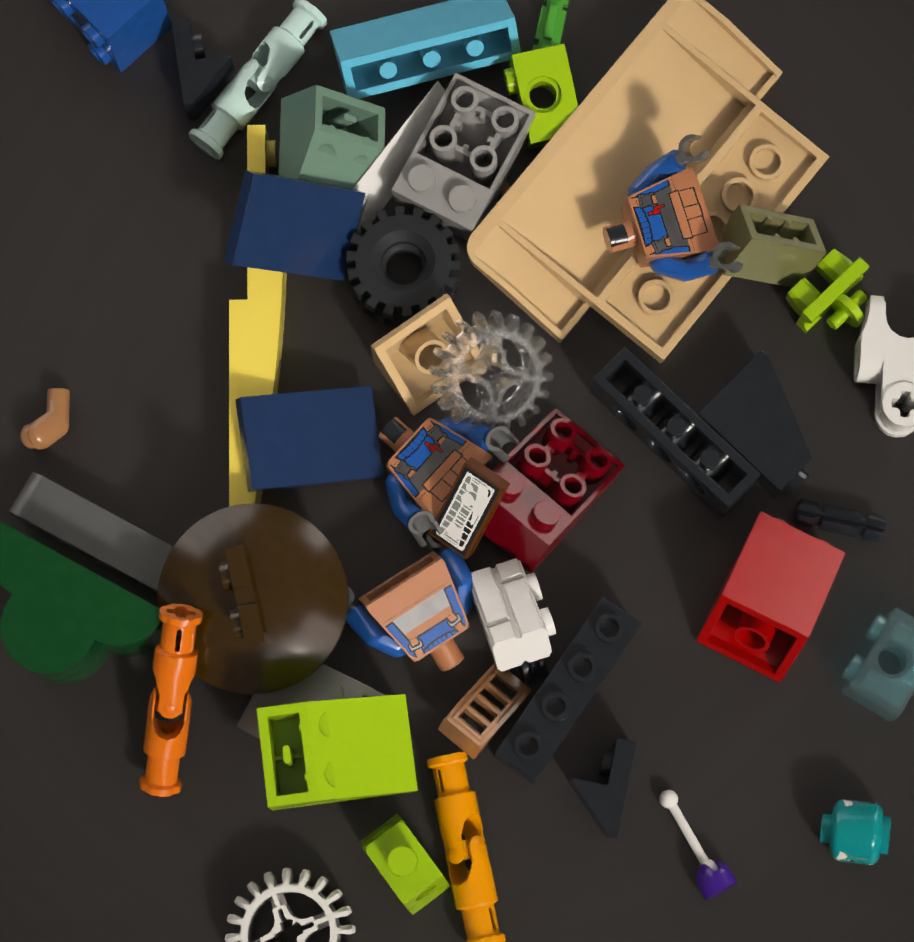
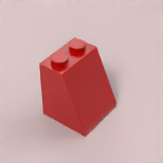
[696,511,845,683]

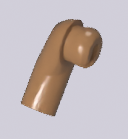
[20,388,70,450]

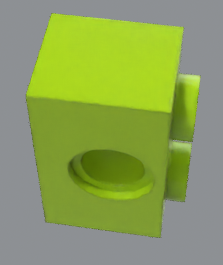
[503,44,578,149]

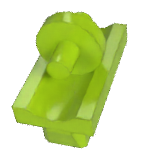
[785,249,870,333]

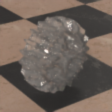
[429,310,554,432]

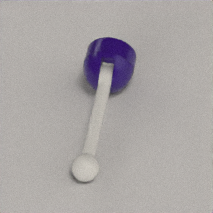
[659,790,738,901]

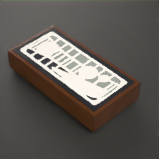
[428,457,510,559]

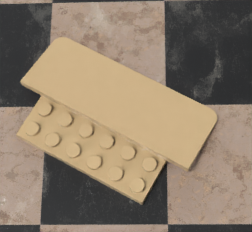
[467,0,830,364]

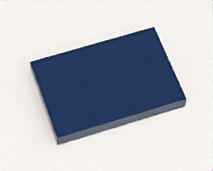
[224,170,366,281]
[235,386,384,492]

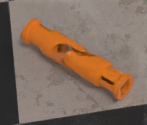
[139,604,203,797]

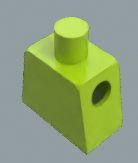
[359,813,451,915]

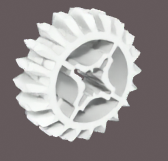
[225,868,356,942]

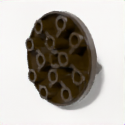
[157,504,349,694]

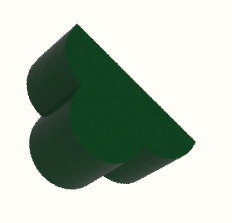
[0,521,163,684]

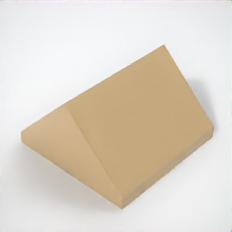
[370,293,488,416]

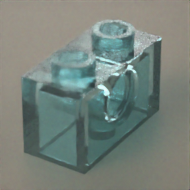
[841,607,914,722]

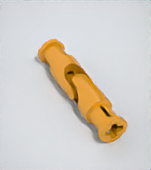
[427,752,506,942]

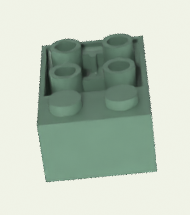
[279,85,385,233]

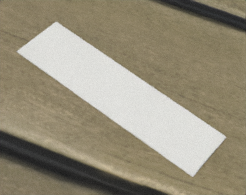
[353,81,445,235]

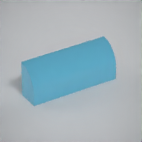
[330,0,521,99]

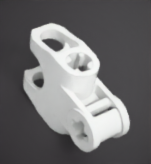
[854,295,914,438]

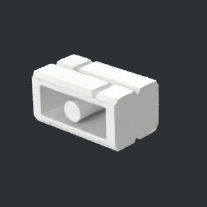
[471,558,556,671]

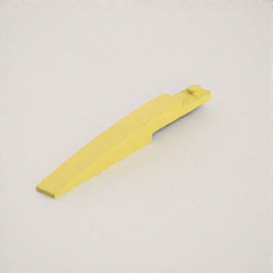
[229,125,287,507]

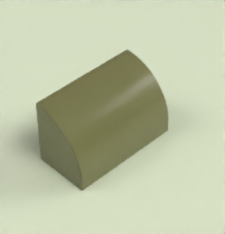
[721,204,827,288]

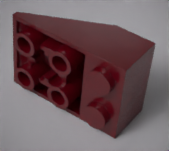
[484,408,625,573]

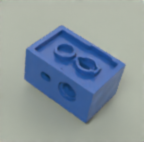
[49,0,172,73]

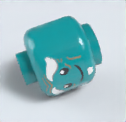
[820,799,891,865]

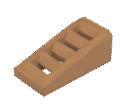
[438,663,533,759]

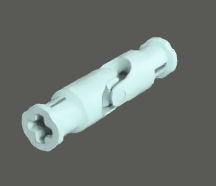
[189,0,327,160]

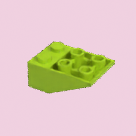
[256,694,418,811]

